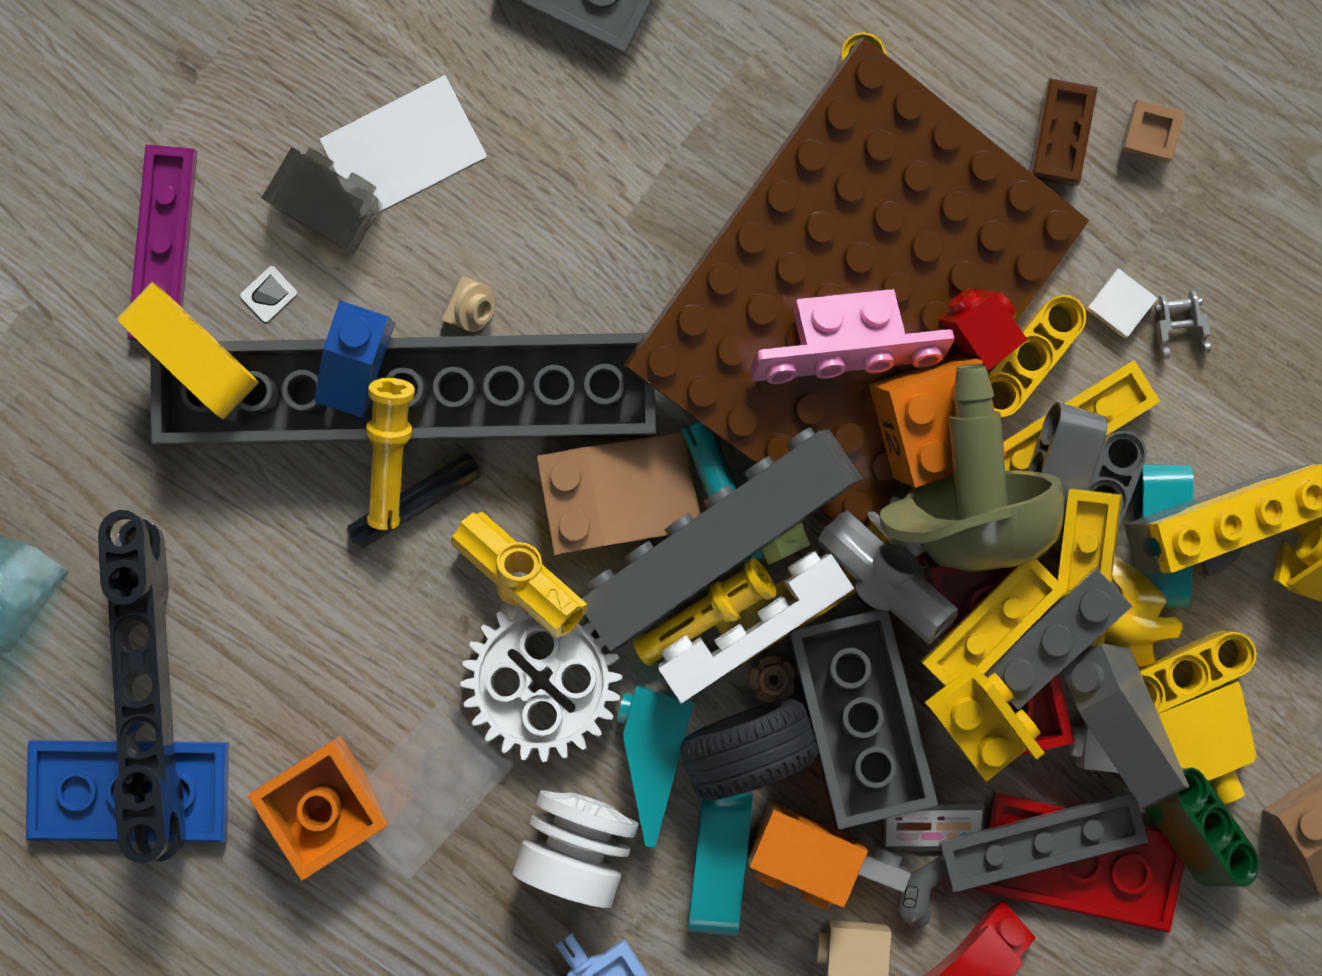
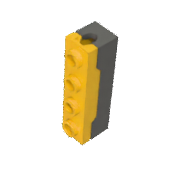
[1124,464,1322,573]

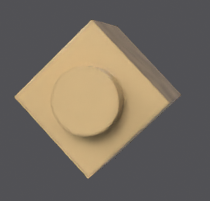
[816,920,891,976]

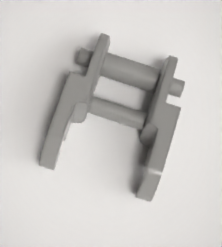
[1154,290,1212,359]

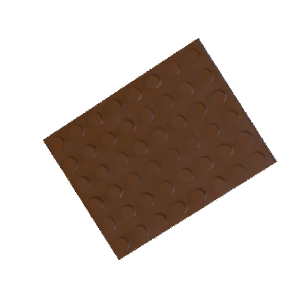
[623,37,1089,527]

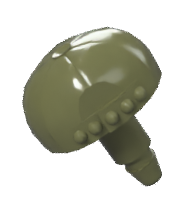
[880,364,1064,572]

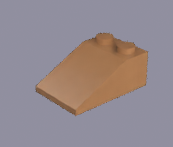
[537,433,700,555]

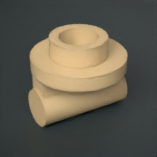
[441,275,495,332]

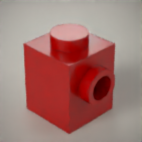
[939,288,1028,371]

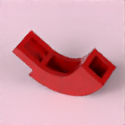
[923,900,1036,976]

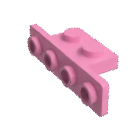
[749,289,955,384]

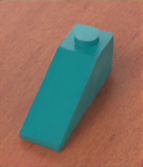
[616,684,694,849]

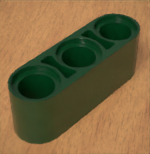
[1145,767,1259,887]

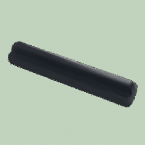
[346,454,481,548]

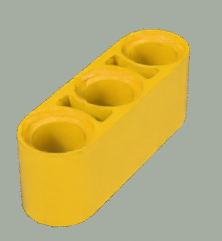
[117,282,259,420]
[987,295,1086,419]
[1139,630,1257,714]

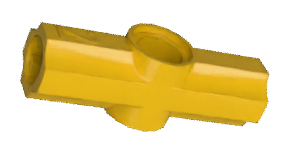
[451,512,587,639]

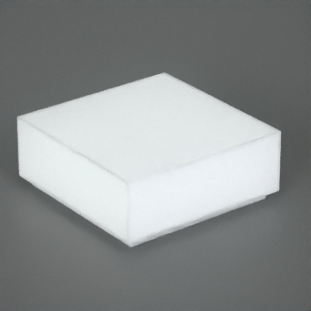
[1086,268,1157,339]

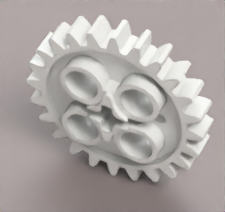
[460,606,623,762]

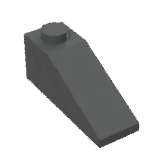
[1062,643,1189,808]

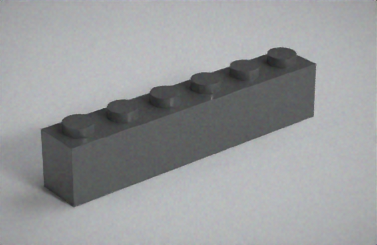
[581,427,863,651]

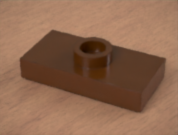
[1030,78,1098,186]

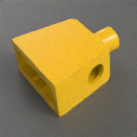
[1158,680,1257,804]

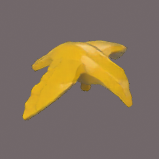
[1105,556,1183,669]

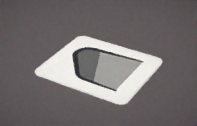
[240,266,297,322]

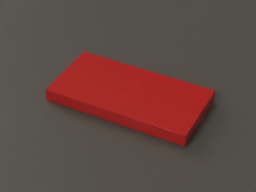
[973,792,1184,933]

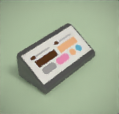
[882,801,984,851]

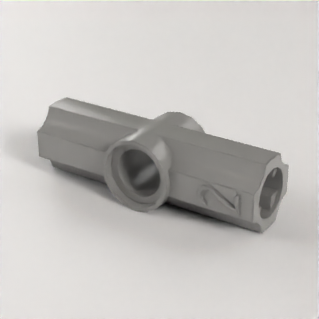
[818,511,958,644]

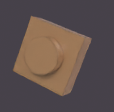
[1121,100,1185,163]

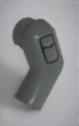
[897,856,949,929]

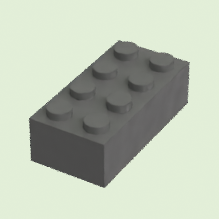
[787,609,938,831]

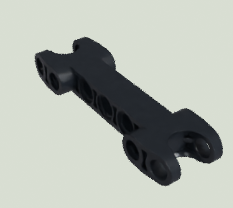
[98,510,185,863]

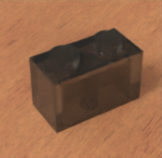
[261,147,383,255]

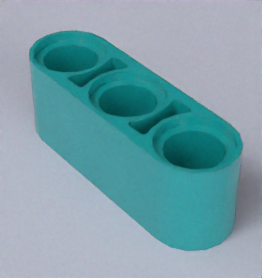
[1133,464,1194,608]
[687,792,753,937]

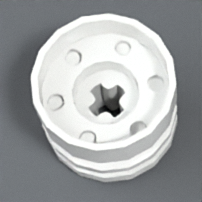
[512,790,639,908]

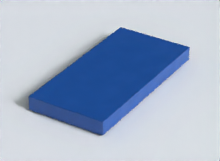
[26,740,229,843]

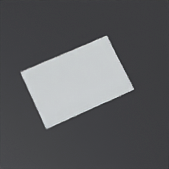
[319,75,487,221]

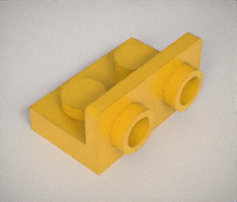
[925,665,1045,782]

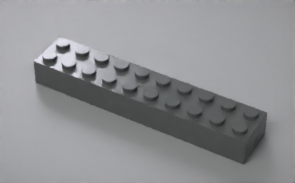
[150,333,656,446]

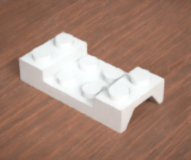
[658,552,854,703]

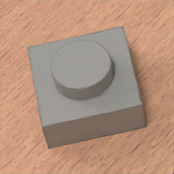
[858,846,911,892]

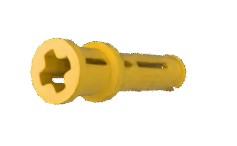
[366,378,415,530]
[633,558,777,666]

